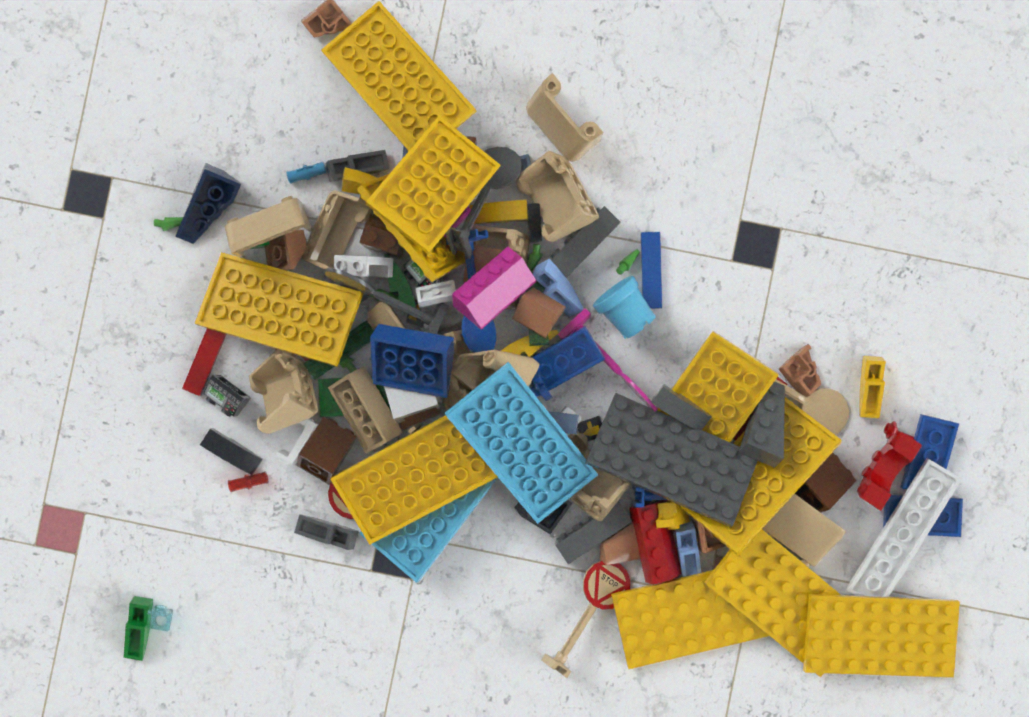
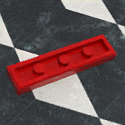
[182,328,227,396]

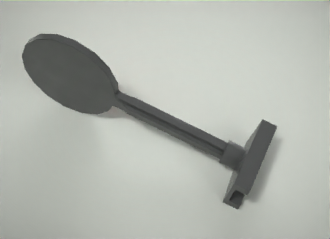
[445,147,522,259]
[325,268,449,334]

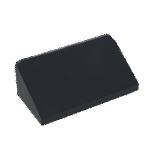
[527,203,542,243]

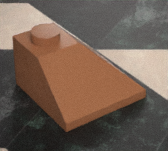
[265,230,307,271]

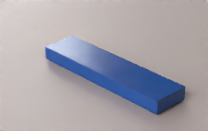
[641,232,662,309]

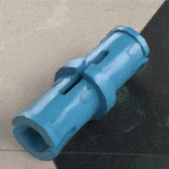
[286,162,327,184]

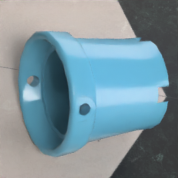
[593,276,656,339]

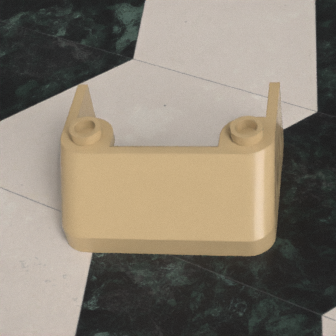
[302,190,373,270]
[225,196,313,258]

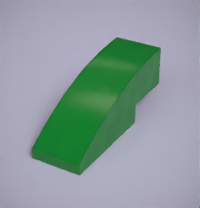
[384,254,417,309]
[123,596,153,661]

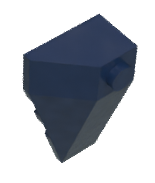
[175,163,241,244]

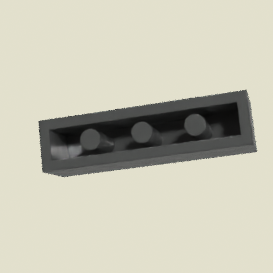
[550,206,621,278]
[555,501,632,564]

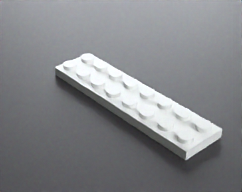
[846,458,962,597]

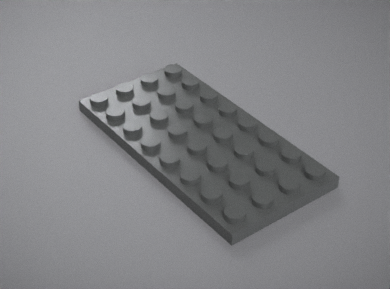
[585,393,758,527]

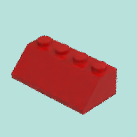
[629,500,682,585]

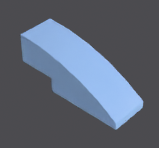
[533,259,583,317]
[674,521,702,577]

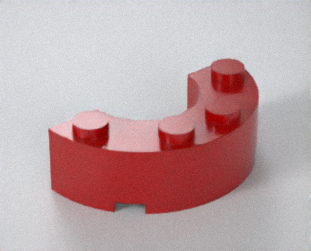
[857,432,922,511]

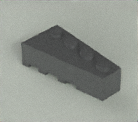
[739,381,785,468]

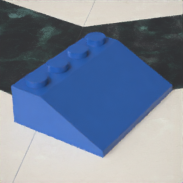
[370,324,454,398]

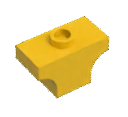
[656,501,690,530]

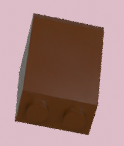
[359,214,404,259]
[296,417,357,485]
[795,452,857,513]

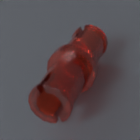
[228,471,269,492]

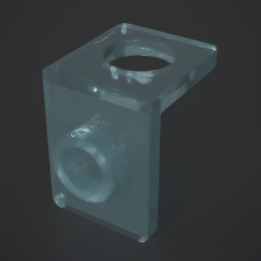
[147,605,173,631]

